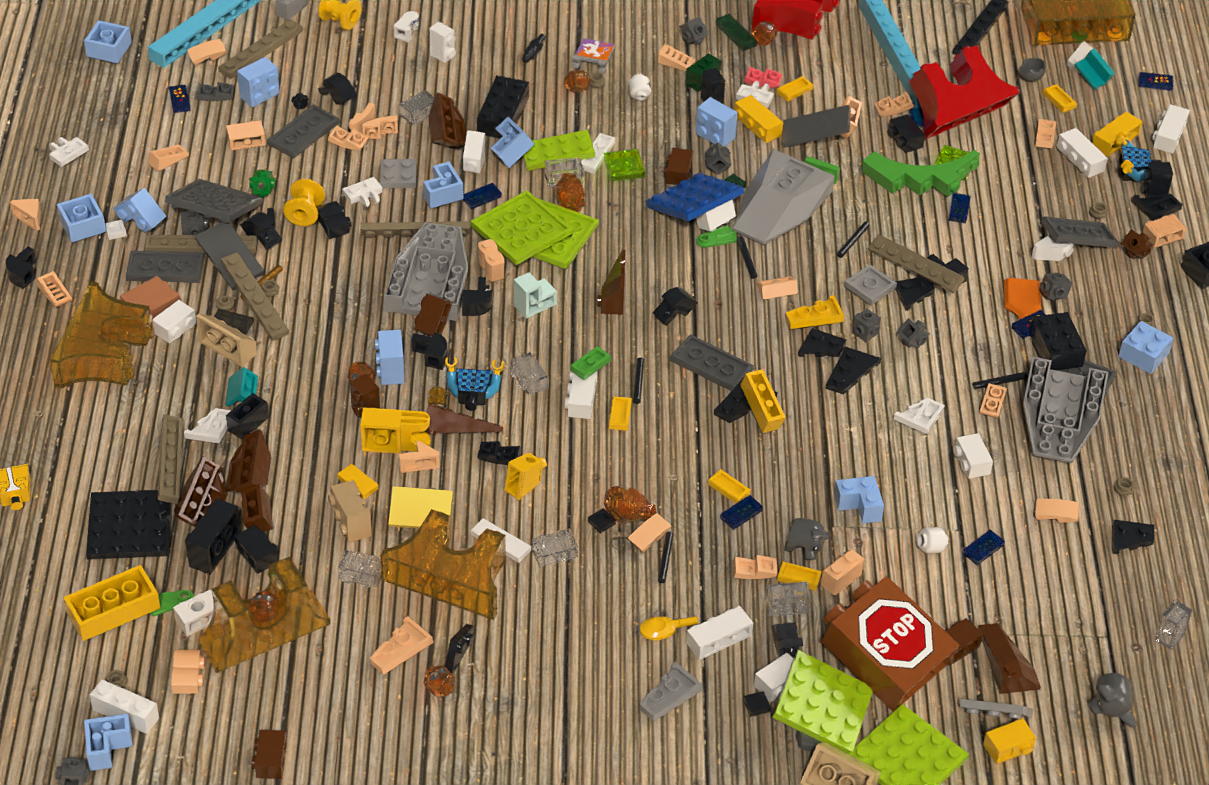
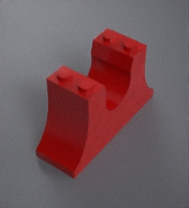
[752,0,840,40]
[909,45,1020,140]

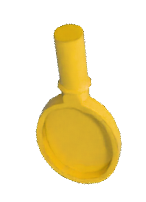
[640,616,698,640]

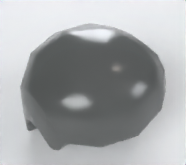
[1020,58,1046,81]

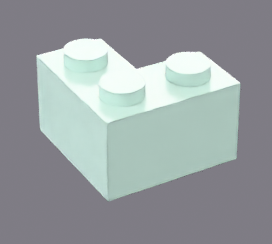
[514,272,557,319]

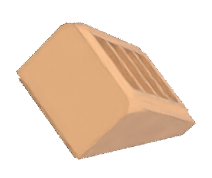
[658,44,695,71]
[148,144,189,171]
[37,271,72,308]

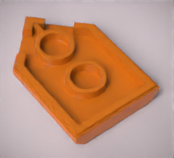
[1004,278,1041,322]

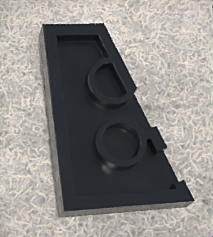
[826,347,881,395]
[714,379,778,423]

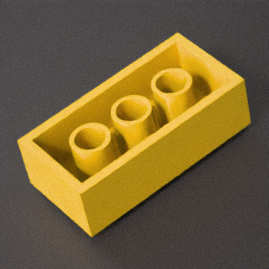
[63,565,160,641]

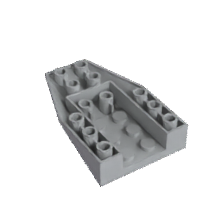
[733,149,834,245]
[384,222,468,321]
[1023,357,1108,463]

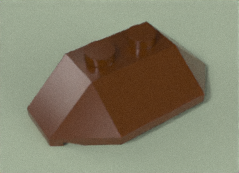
[428,92,467,147]
[226,429,271,493]
[174,456,227,527]

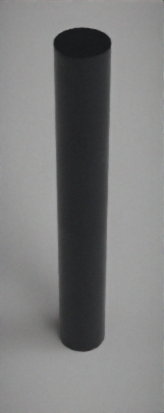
[837,222,869,258]
[737,236,758,279]
[633,357,644,404]
[972,371,1028,390]
[658,532,674,583]

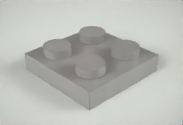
[380,159,416,188]
[844,264,897,305]

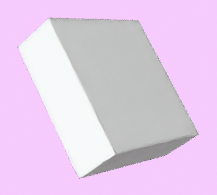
[105,220,127,240]

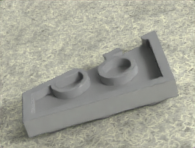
[640,662,703,722]
[960,699,1033,719]

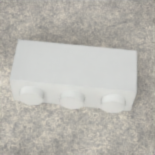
[1152,104,1190,153]
[1057,128,1108,178]
[565,370,598,419]
[686,606,753,660]
[90,680,159,734]

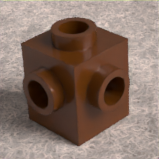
[1120,229,1153,259]

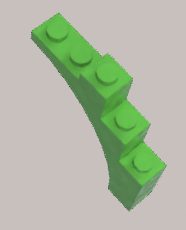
[862,150,980,197]

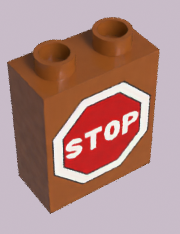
[821,576,960,712]

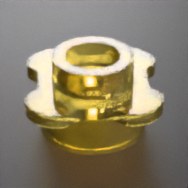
[428,387,448,405]

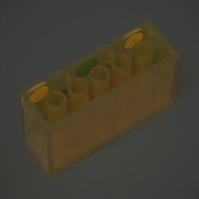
[1020,0,1136,46]

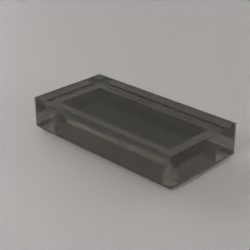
[214,309,254,334]

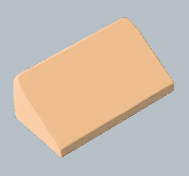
[756,276,798,299]

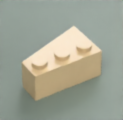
[328,480,372,542]

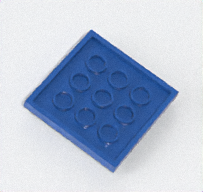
[645,173,744,221]

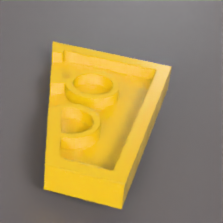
[785,295,844,329]

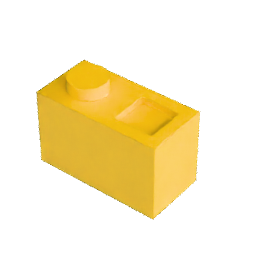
[983,718,1036,764]

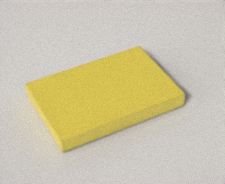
[388,486,453,531]

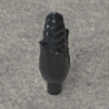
[522,34,546,63]

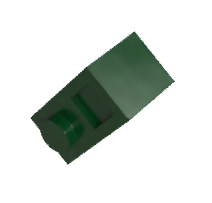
[685,53,721,92]

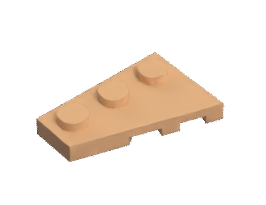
[370,616,434,675]

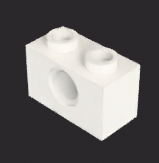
[173,589,224,636]

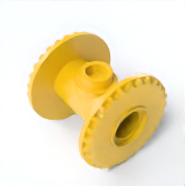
[318,0,362,30]
[283,178,325,227]

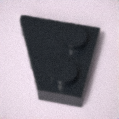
[1132,194,1183,221]
[895,277,935,311]
[798,328,847,357]
[1113,520,1154,554]
[443,623,475,677]

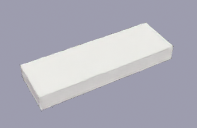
[579,133,616,174]
[471,518,531,563]

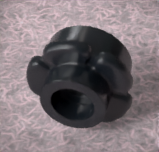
[291,93,308,109]

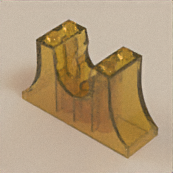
[50,281,154,388]
[380,509,506,620]
[198,557,331,673]

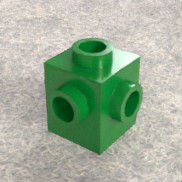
[249,169,276,197]

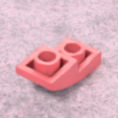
[744,67,783,88]

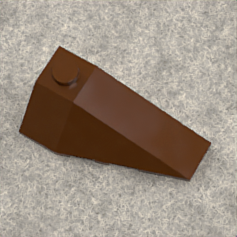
[597,250,626,315]
[424,403,503,435]
[978,623,1041,694]

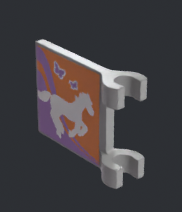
[572,38,615,74]

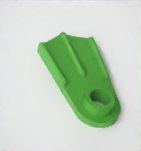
[696,225,737,248]
[151,590,194,616]

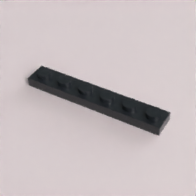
[952,0,1009,55]

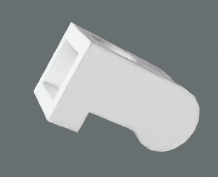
[394,11,419,43]

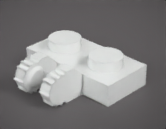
[736,81,774,108]
[49,137,89,167]
[342,177,382,207]

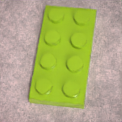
[523,130,596,171]

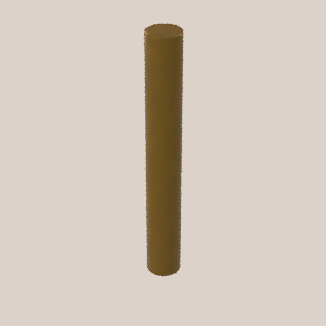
[240,264,283,301]

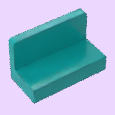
[1074,48,1115,90]
[225,367,258,407]

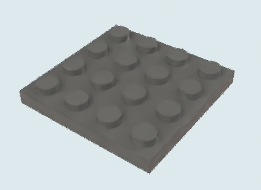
[165,179,263,223]

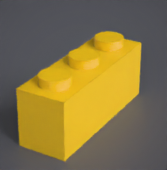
[734,95,783,143]
[1092,111,1143,157]
[741,369,786,433]

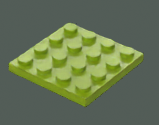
[471,190,573,265]
[532,198,599,269]
[772,650,873,754]
[848,704,969,785]

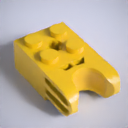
[360,408,431,454]

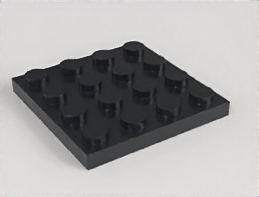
[86,490,172,560]

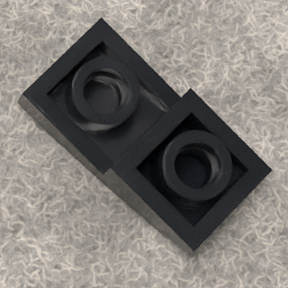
[477,441,522,465]

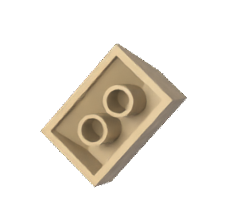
[196,314,257,367]
[800,742,882,785]

